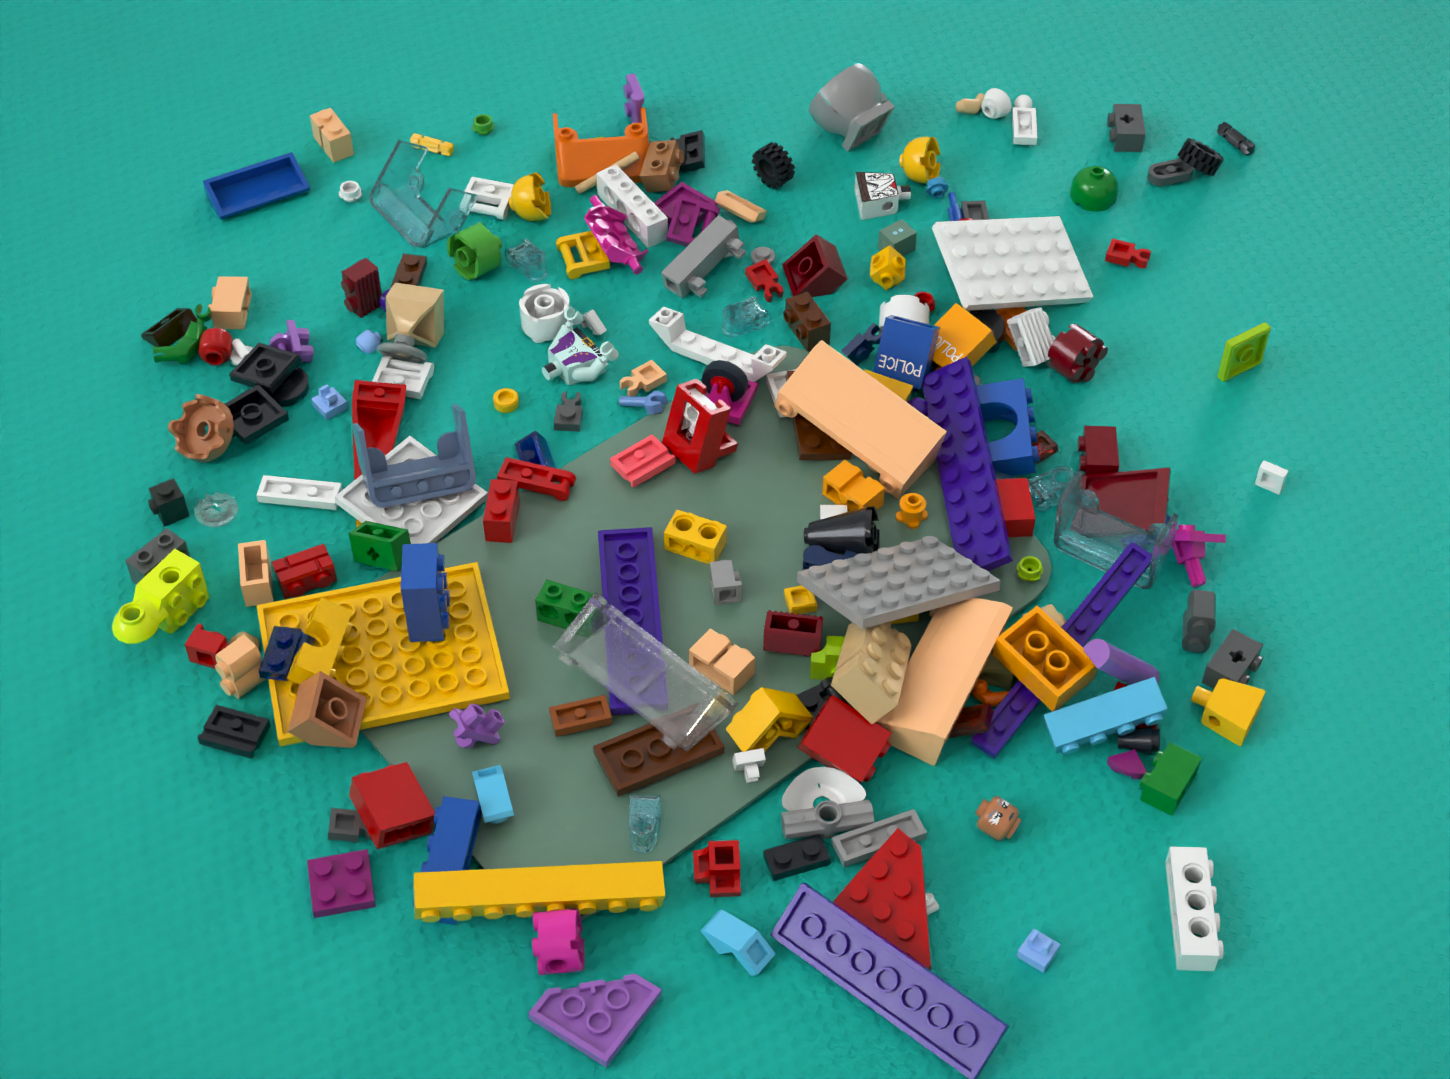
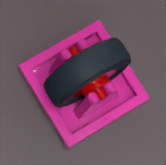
[701,360,758,425]

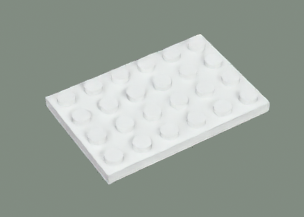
[932,216,1093,311]

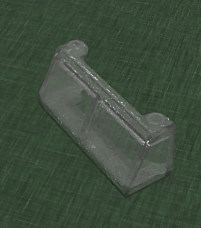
[553,592,739,752]

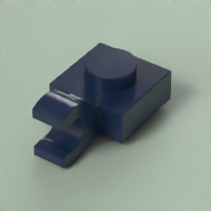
[841,323,882,366]

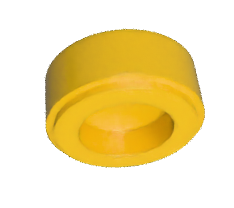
[493,388,519,413]

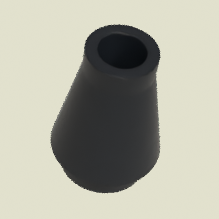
[1118,726,1160,755]

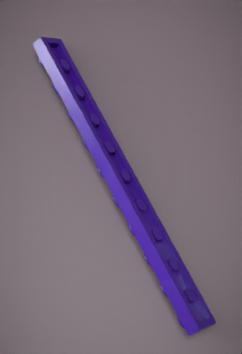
[971,541,1155,759]

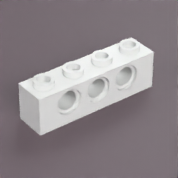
[596,165,668,248]
[1165,847,1223,971]

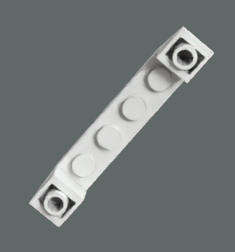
[649,306,787,382]

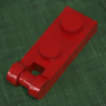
[497,457,576,501]

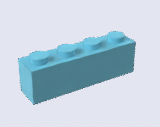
[1043,677,1167,754]

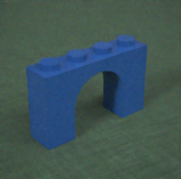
[976,378,1040,478]

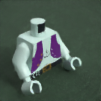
[541,306,618,385]

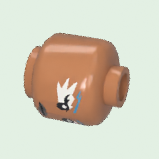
[975,796,1021,841]

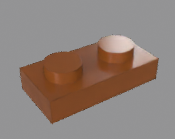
[549,695,612,737]

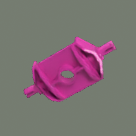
[584,195,648,275]

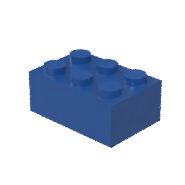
[401,543,450,642]

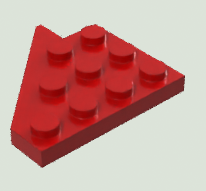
[833,828,932,970]

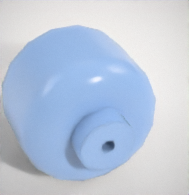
[356,330,382,354]

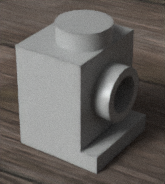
[710,560,742,605]

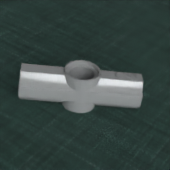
[781,800,874,840]

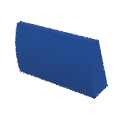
[203,152,310,219]

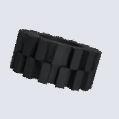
[1178,138,1224,176]
[752,142,795,189]

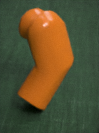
[971,679,1009,707]

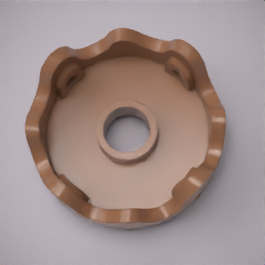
[168,394,234,463]

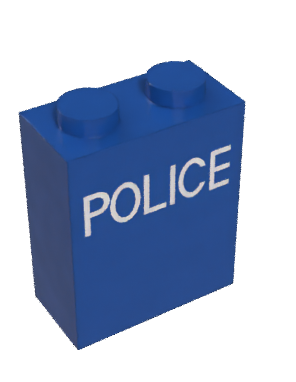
[873,315,940,392]

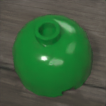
[1070,166,1118,212]

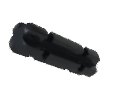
[1217,122,1256,156]

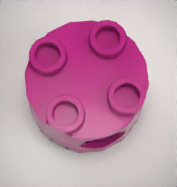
[532,909,585,975]

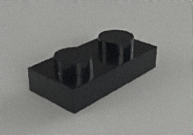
[763,834,831,881]

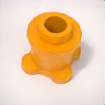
[896,493,928,529]

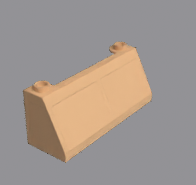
[774,340,947,499]
[875,598,1013,766]

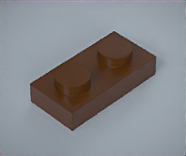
[391,254,428,288]

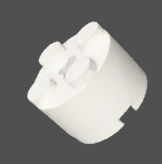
[519,284,570,343]
[878,295,930,335]

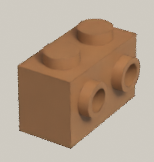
[640,140,684,192]

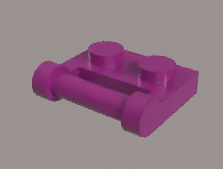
[666,194,720,247]

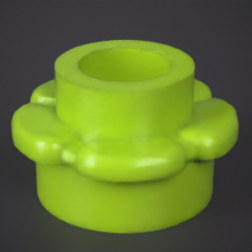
[1016,556,1044,582]

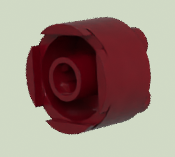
[1047,324,1108,383]

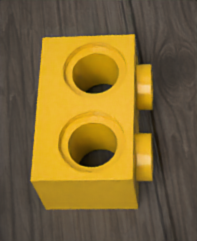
[664,510,727,565]

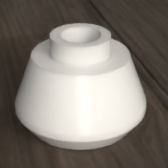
[981,88,1011,119]

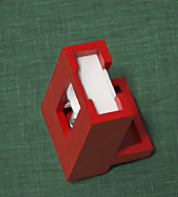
[662,379,738,474]

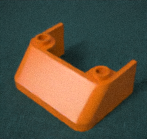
[553,108,649,187]

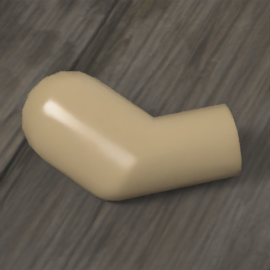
[955,93,985,115]

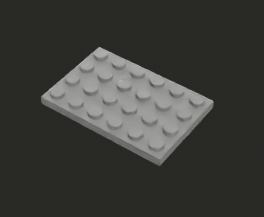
[797,536,1001,629]

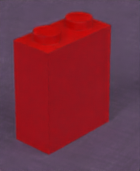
[797,695,892,784]
[349,762,435,849]

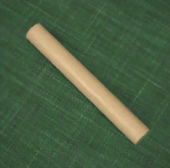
[574,151,640,195]

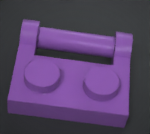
[623,73,644,123]

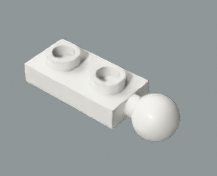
[1012,95,1037,145]

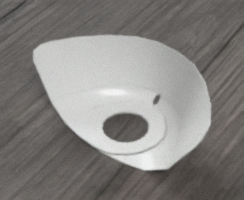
[782,767,866,819]

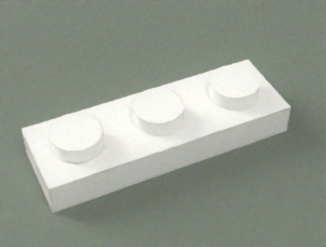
[256,475,342,510]

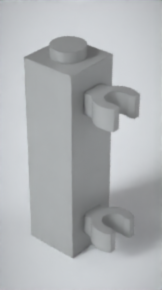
[661,215,746,299]

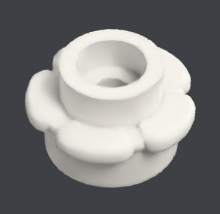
[339,181,362,202]

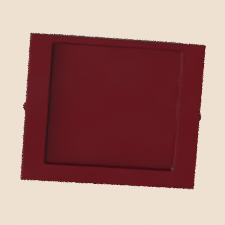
[1067,467,1171,539]

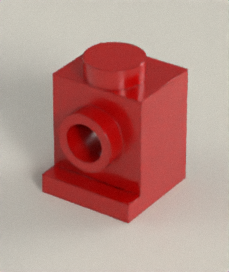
[185,623,230,669]

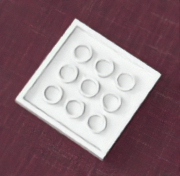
[335,436,488,544]

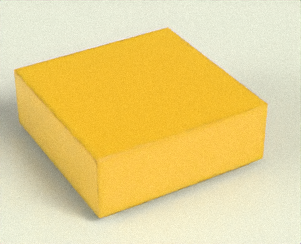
[784,585,818,615]

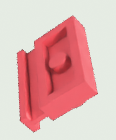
[610,434,676,488]

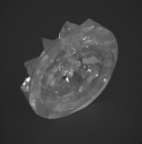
[194,491,238,527]

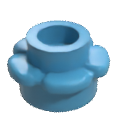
[926,177,949,198]

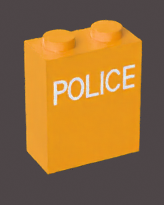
[931,303,996,371]

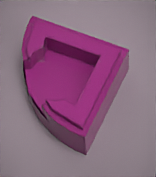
[1107,749,1146,779]

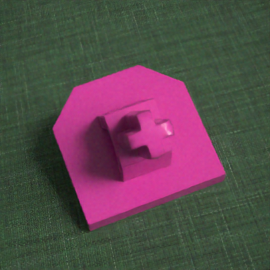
[1156,525,1226,587]

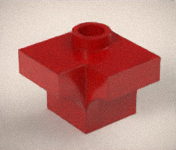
[693,840,741,897]

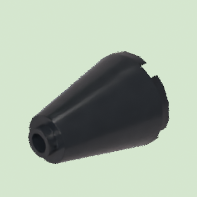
[804,506,880,555]

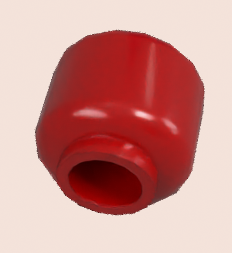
[198,328,233,365]

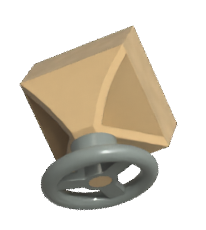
[377,283,444,363]

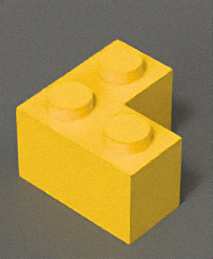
[726,687,814,753]

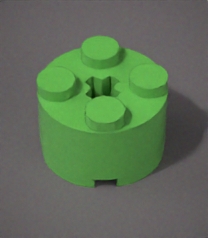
[447,222,502,280]

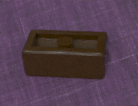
[141,308,197,347]

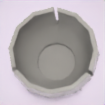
[809,63,895,152]

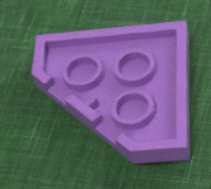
[528,974,662,1068]

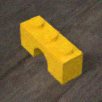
[287,597,353,684]

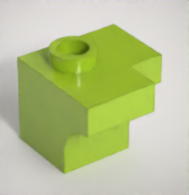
[810,635,845,680]

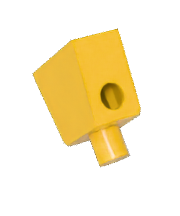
[1191,679,1266,747]

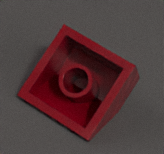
[782,234,848,297]

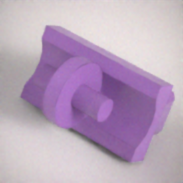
[270,320,314,363]
[449,703,505,748]

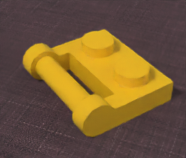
[555,231,610,279]

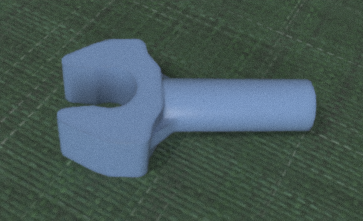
[619,391,668,414]

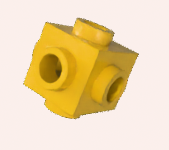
[870,245,906,290]

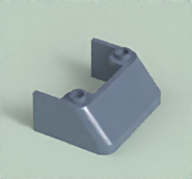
[352,404,476,508]

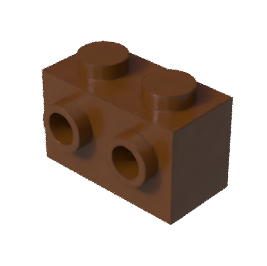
[783,291,831,352]

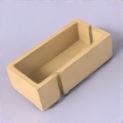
[831,622,912,724]

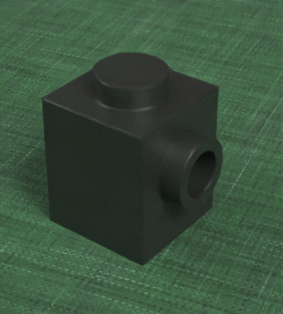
[148,478,190,527]

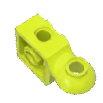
[112,549,210,644]

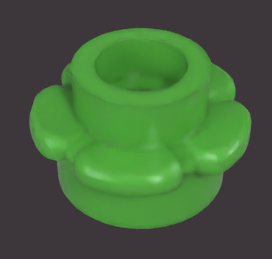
[472,114,495,135]

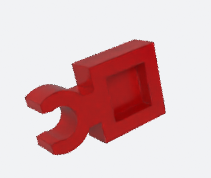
[1105,238,1151,268]
[745,259,783,303]

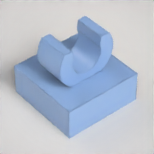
[311,385,348,420]
[1017,928,1060,973]

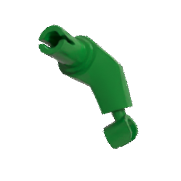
[153,304,212,364]

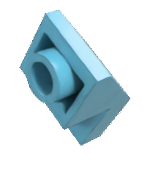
[472,764,514,824]
[700,910,776,976]

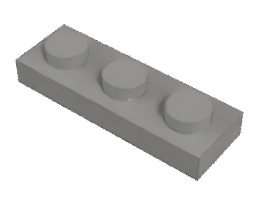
[832,809,927,868]

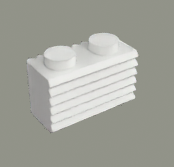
[1007,308,1055,367]

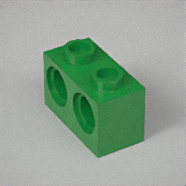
[535,579,600,636]

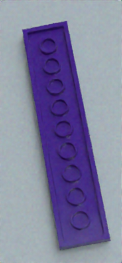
[922,356,1013,571]

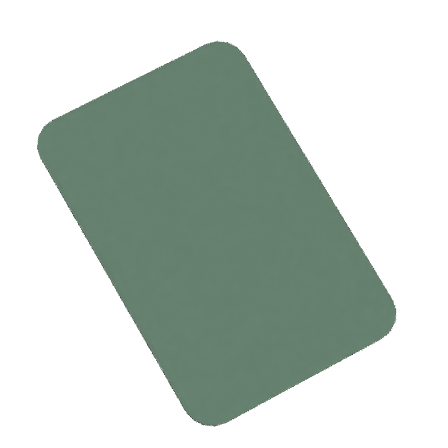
[359,346,1052,920]

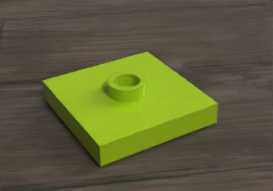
[1217,322,1271,382]

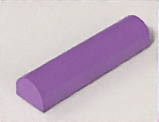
[1083,639,1160,685]

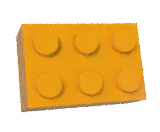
[993,606,1097,712]

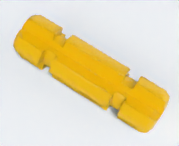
[410,133,454,157]

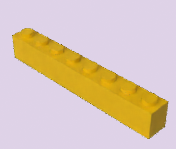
[413,861,665,922]

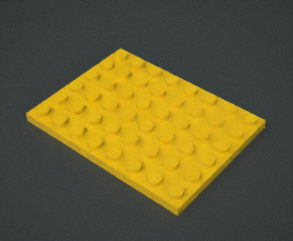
[257,562,510,747]

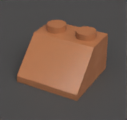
[288,671,367,748]

